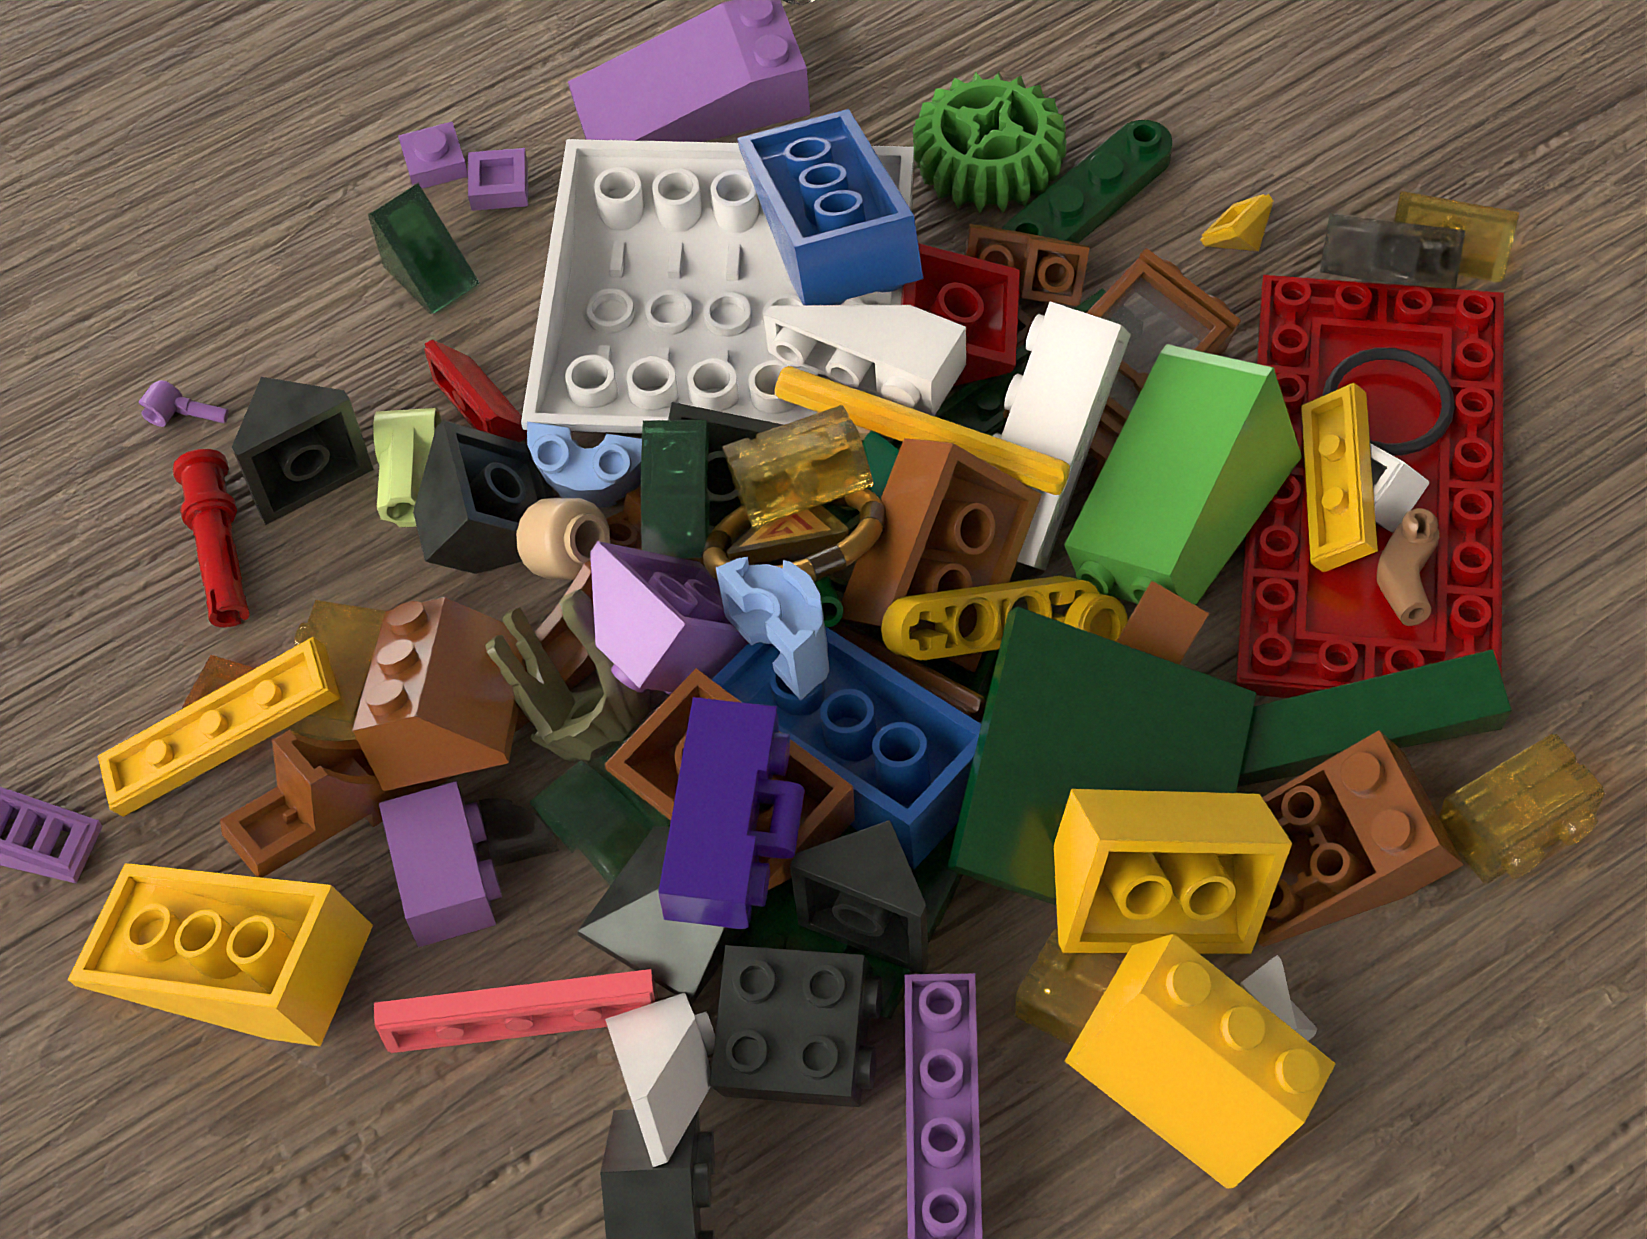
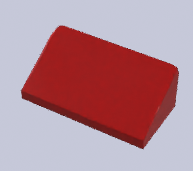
[424,339,527,442]

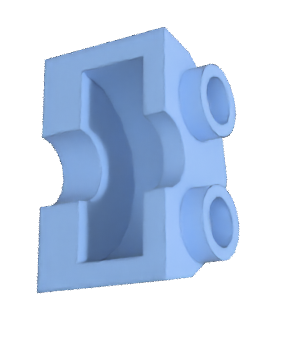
[527,421,657,507]
[716,557,829,700]

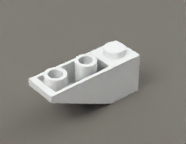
[764,305,966,416]

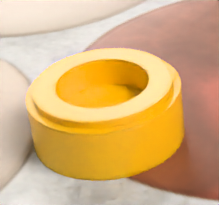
[1064,592,1128,642]

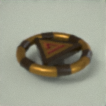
[702,480,886,582]

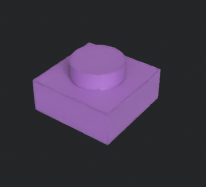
[398,122,468,191]
[468,148,528,211]

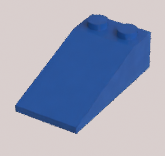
[737,109,923,305]
[712,627,981,870]

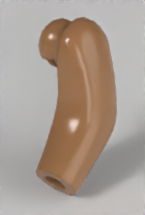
[1377,508,1439,626]

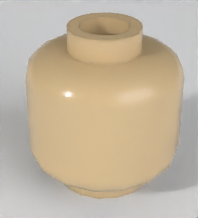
[516,498,610,580]

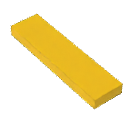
[98,637,340,817]

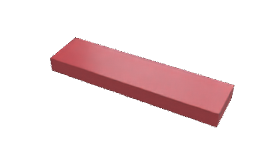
[374,969,659,1053]

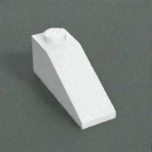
[605,992,715,1167]

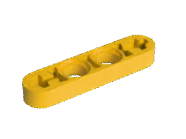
[881,576,1099,660]

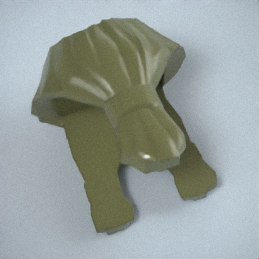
[485,589,651,761]

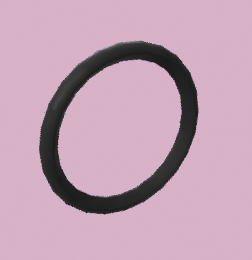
[1323,348,1455,456]

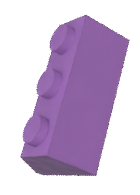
[590,541,749,695]

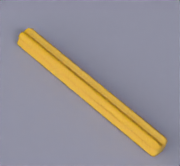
[775,366,1070,495]

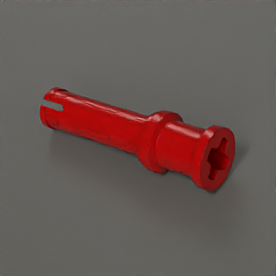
[172,449,250,628]

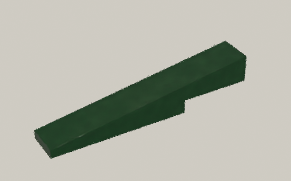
[1237,649,1512,787]

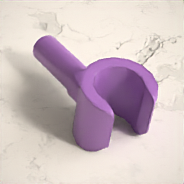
[139,380,229,427]

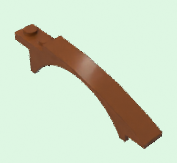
[220,543,659,878]

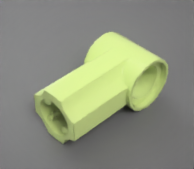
[373,408,442,527]

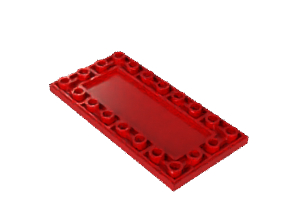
[1235,275,1504,698]

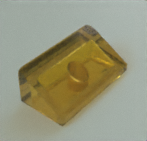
[1386,191,1520,282]

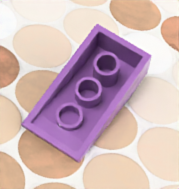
[568,0,810,142]

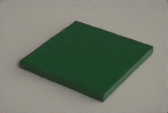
[947,607,1256,906]

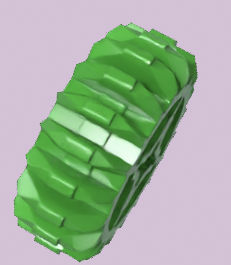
[913,71,1067,213]

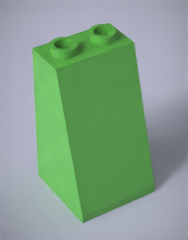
[1064,344,1302,606]

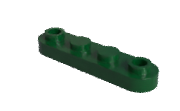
[1001,120,1172,244]

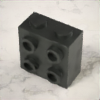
[710,945,883,1107]

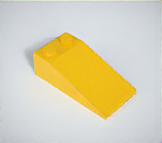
[68,863,373,1047]

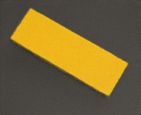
[1302,383,1378,572]

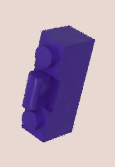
[658,697,805,929]

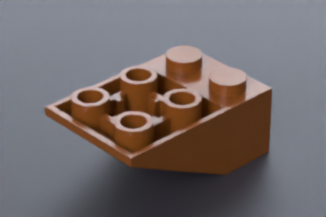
[1257,730,1464,947]

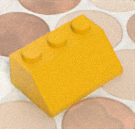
[1054,789,1292,954]
[1065,934,1336,1189]

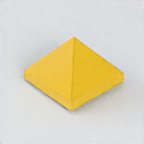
[1200,194,1274,251]

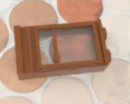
[1003,248,1241,487]

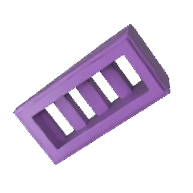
[0,787,103,884]

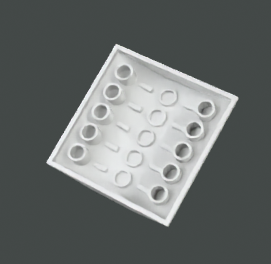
[521,139,914,441]

